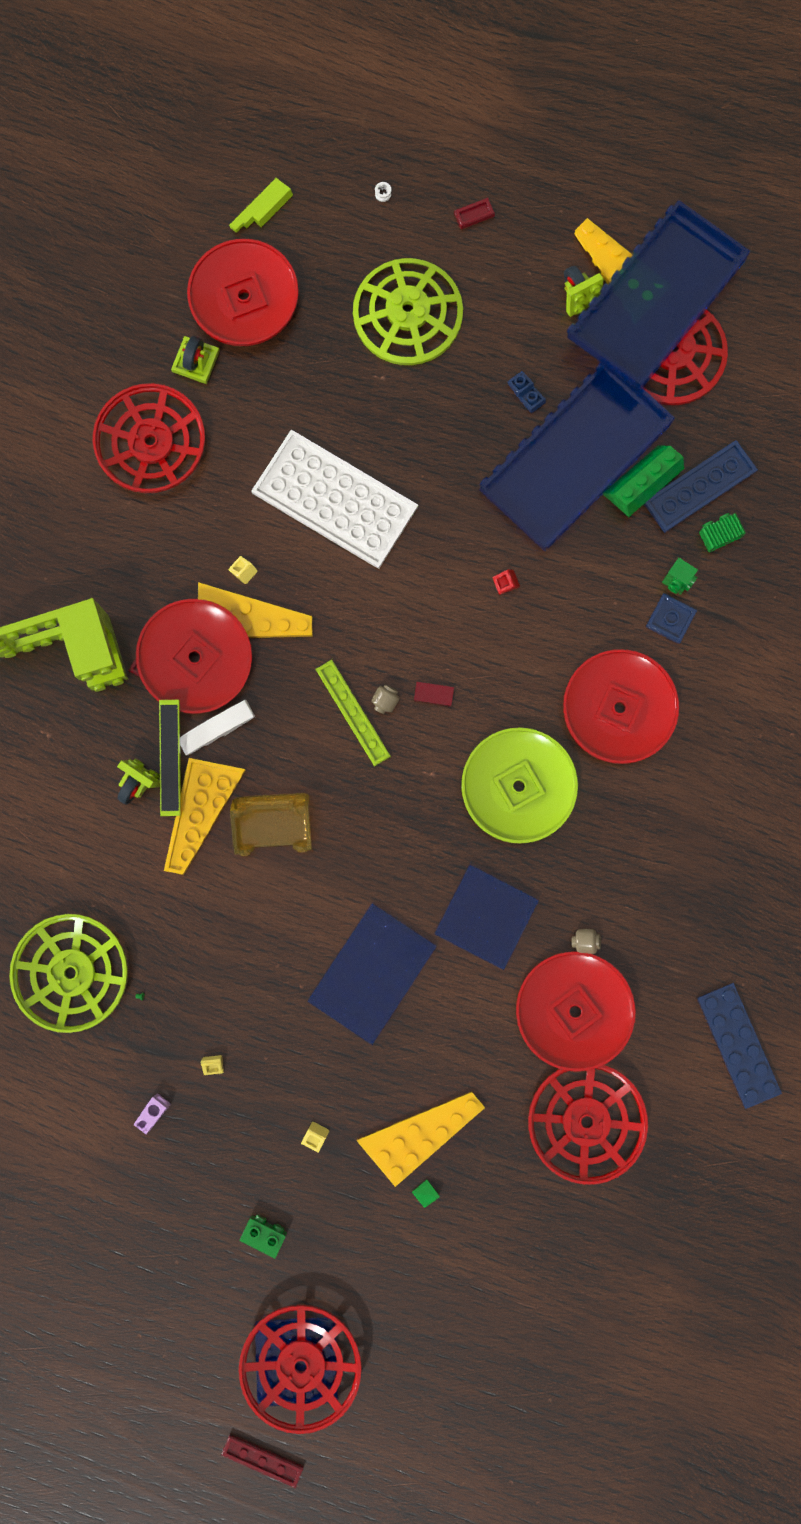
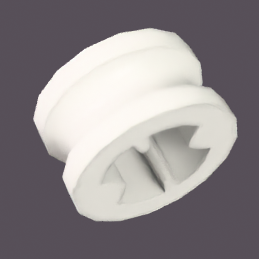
[375,182,391,202]

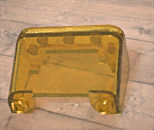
[230,793,312,856]

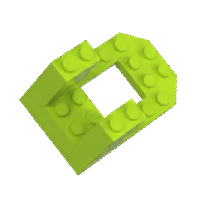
[0,598,128,692]

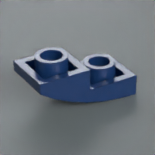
[507,371,546,414]

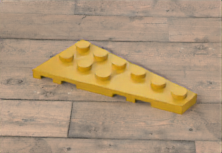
[164,758,246,875]

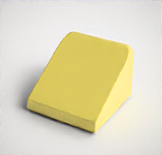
[228,556,257,584]
[301,1122,329,1153]

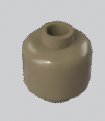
[372,684,400,714]
[572,929,601,954]

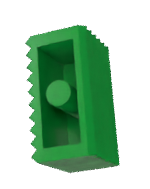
[699,513,746,552]

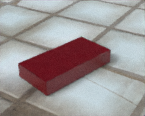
[454,198,495,229]
[414,682,454,707]

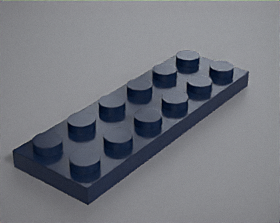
[644,440,758,533]
[697,983,782,1109]

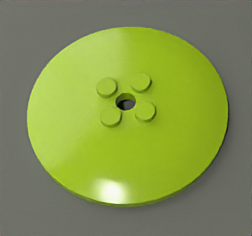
[461,728,578,843]

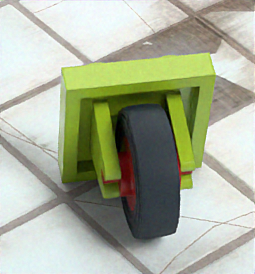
[564,266,603,317]
[171,336,220,384]
[117,759,160,805]

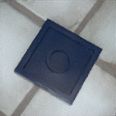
[646,593,697,644]

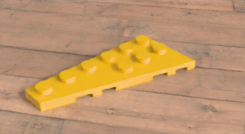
[575,218,671,326]
[198,582,313,638]
[357,1092,485,1187]

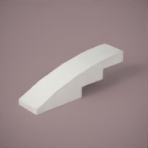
[180,700,255,755]

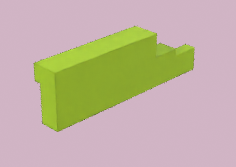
[229,178,293,233]

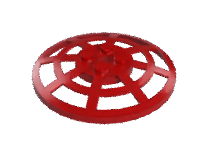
[616,298,728,405]
[93,383,205,493]
[528,1065,648,1185]
[239,1305,362,1434]

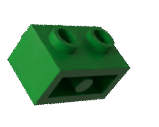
[662,558,698,595]
[239,1215,287,1259]

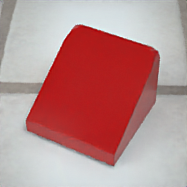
[492,569,520,595]

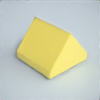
[201,1055,224,1075]

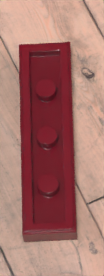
[221,1434,304,1488]

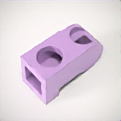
[134,1093,171,1135]

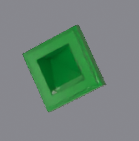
[412,1179,440,1208]

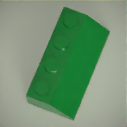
[603,445,684,517]

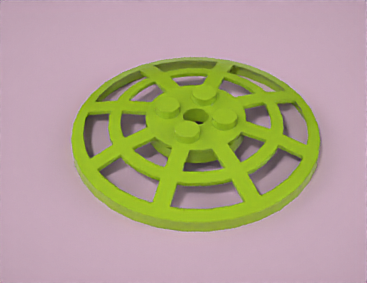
[353,258,463,365]
[9,914,128,1033]

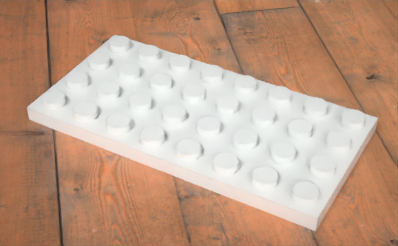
[251,430,418,569]

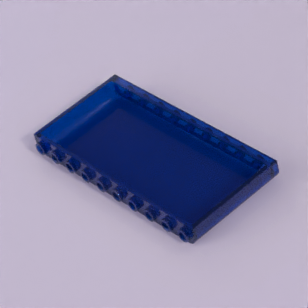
[566,200,750,391]
[479,358,675,551]

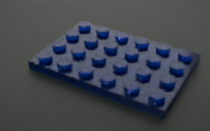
[307,903,437,1045]

